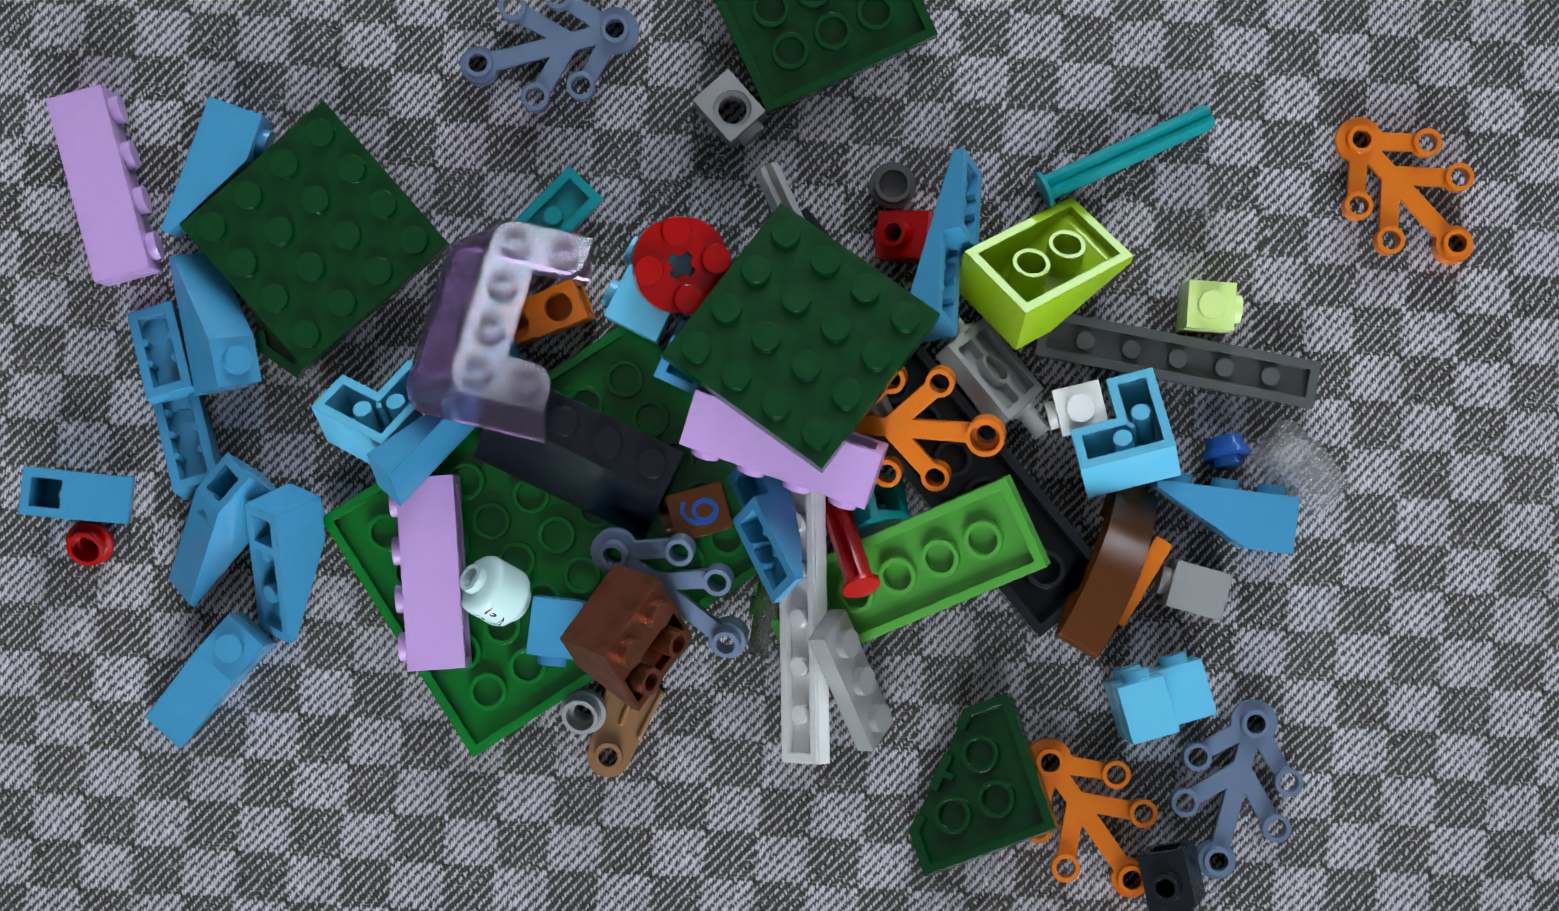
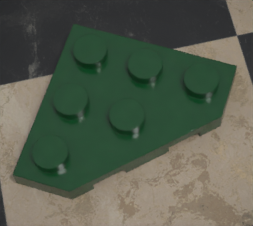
[909,692,1060,876]

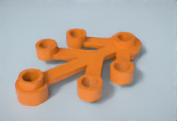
[1334,117,1474,265]
[854,365,1006,492]
[1030,737,1158,898]

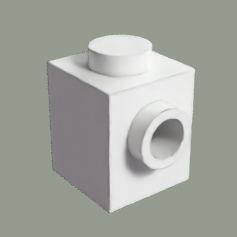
[1044,379,1108,437]

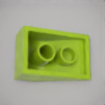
[959,197,1133,350]

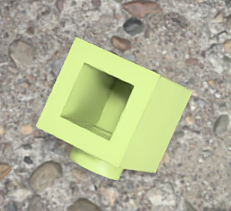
[1176,280,1243,335]

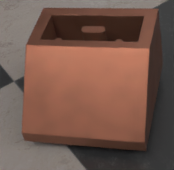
[560,563,693,711]

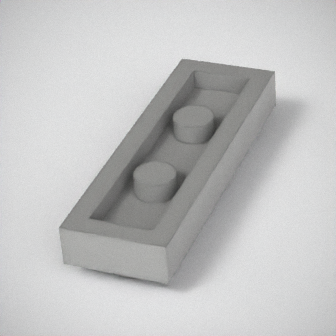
[808,609,894,752]

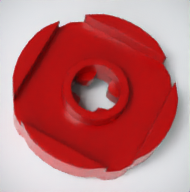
[631,216,731,314]

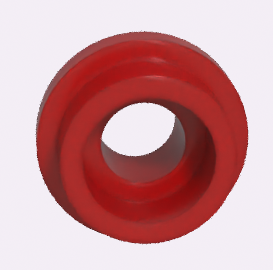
[66,520,115,566]

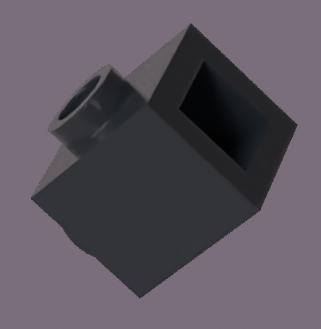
[1137,839,1206,911]

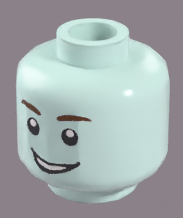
[459,556,531,626]

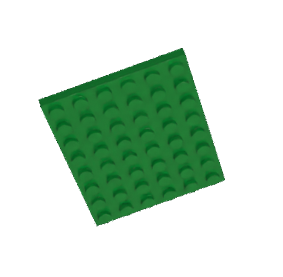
[323,326,758,757]

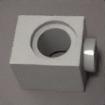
[693,69,766,150]
[1154,559,1233,621]

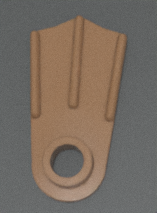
[587,687,664,777]

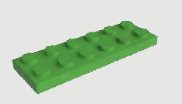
[753,474,1051,644]

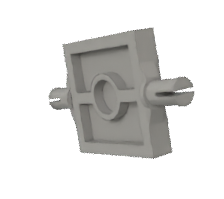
[935,315,1051,440]

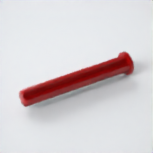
[825,496,880,598]

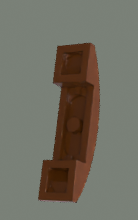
[1054,486,1157,659]

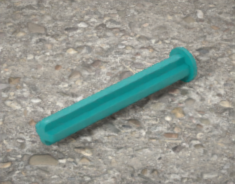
[1034,105,1215,208]

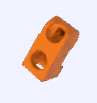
[498,278,597,348]

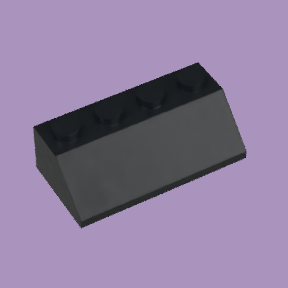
[474,369,686,539]

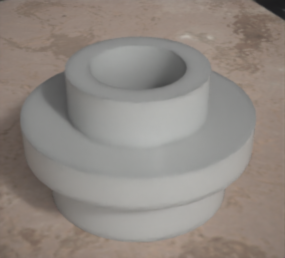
[560,688,608,735]

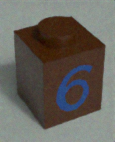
[660,481,735,538]

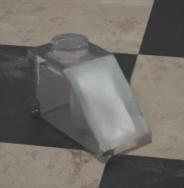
[1248,419,1350,518]

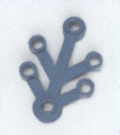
[460,0,639,114]
[591,528,749,658]
[1168,699,1304,879]

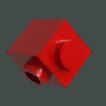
[873,210,934,265]

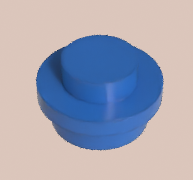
[1202,433,1251,471]

